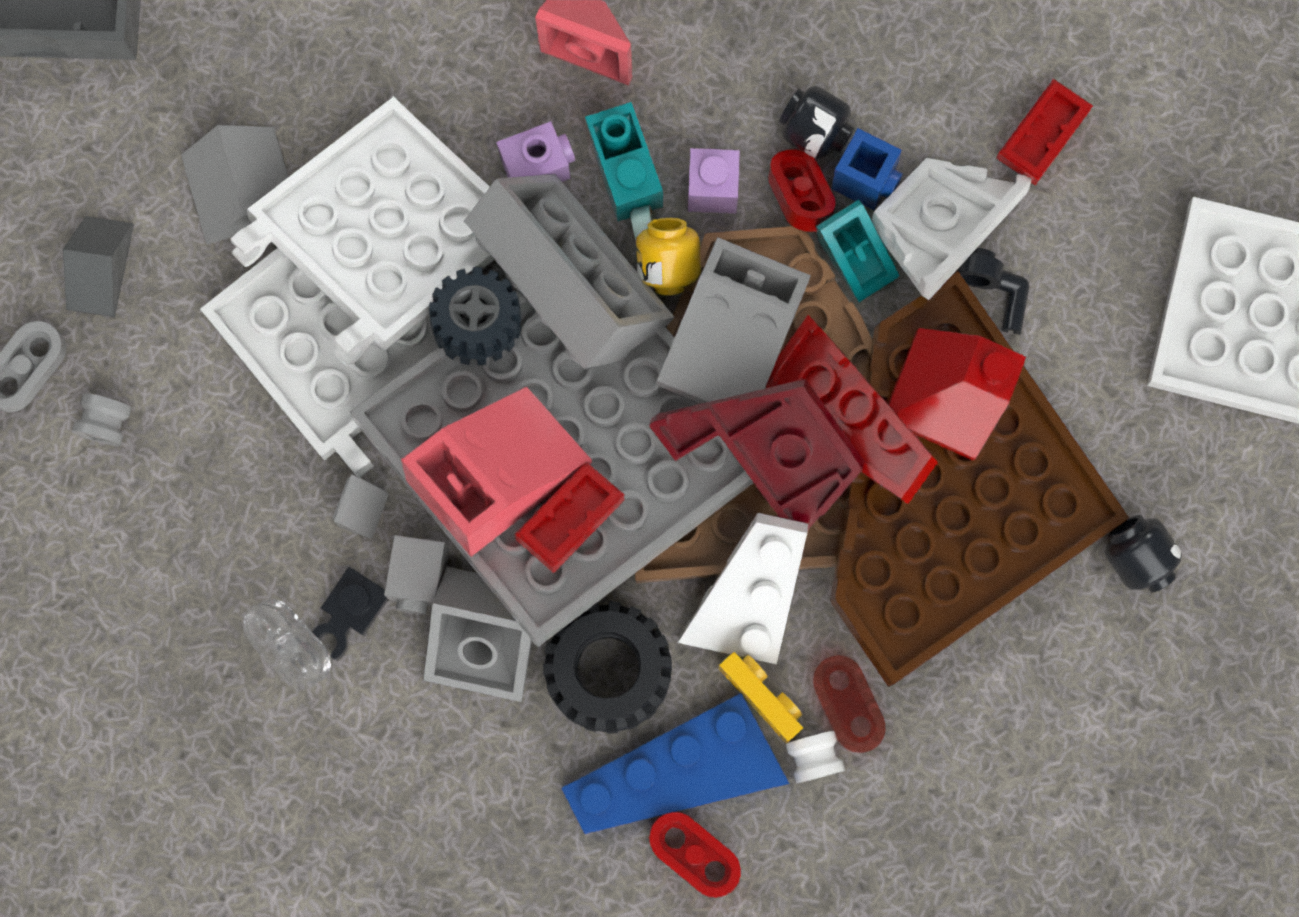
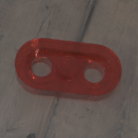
[812,655,886,754]

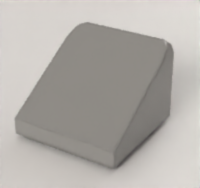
[332,474,389,538]

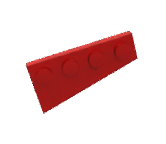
[765,315,938,504]

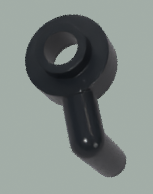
[953,248,1029,335]

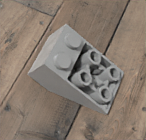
[655,237,811,403]

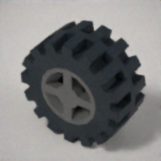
[429,267,521,366]

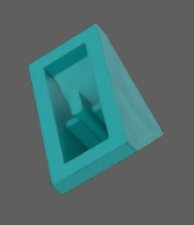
[816,200,900,302]

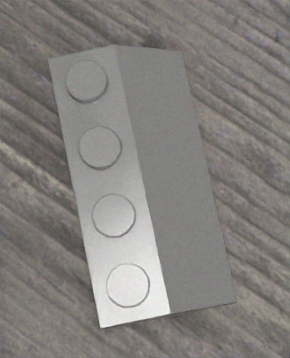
[464,174,674,369]

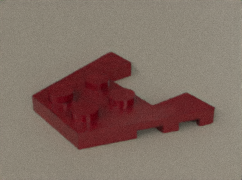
[648,379,865,541]

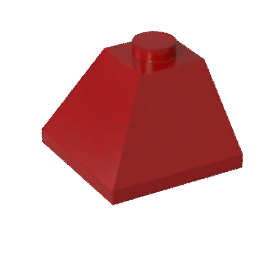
[888,328,1026,461]

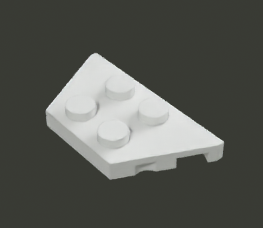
[872,158,1032,300]

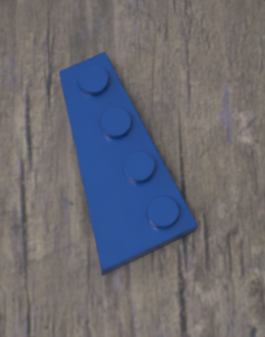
[561,693,789,834]

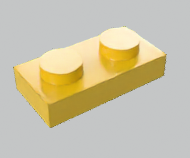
[718,652,803,743]

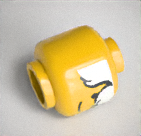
[636,218,701,295]

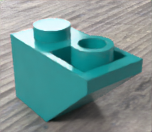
[585,102,663,222]

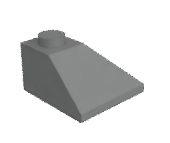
[424,567,532,702]

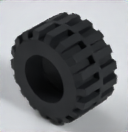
[543,601,672,734]

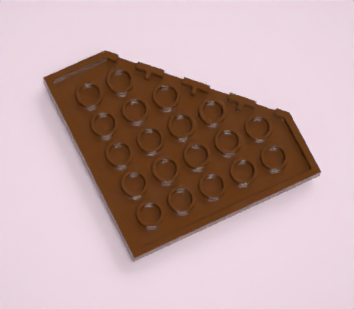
[830,271,1129,687]

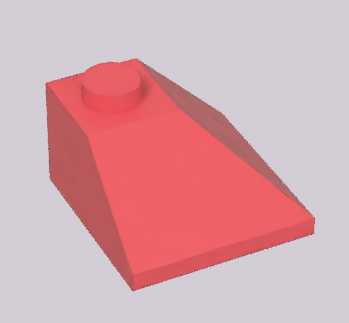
[535,0,632,85]

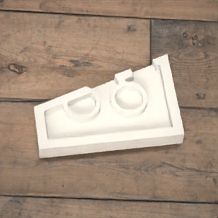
[678,513,808,664]

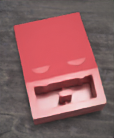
[401,387,592,557]

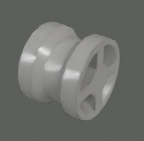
[71,393,132,446]

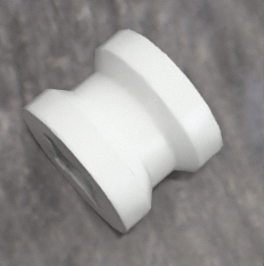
[785,731,845,784]

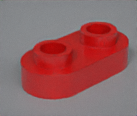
[768,149,836,232]
[649,812,741,898]

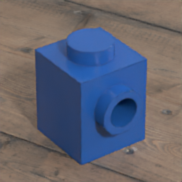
[831,128,903,210]

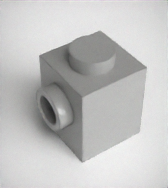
[384,535,449,615]

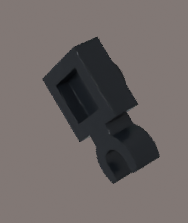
[308,566,389,661]

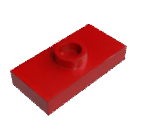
[996,78,1093,186]
[515,462,625,573]

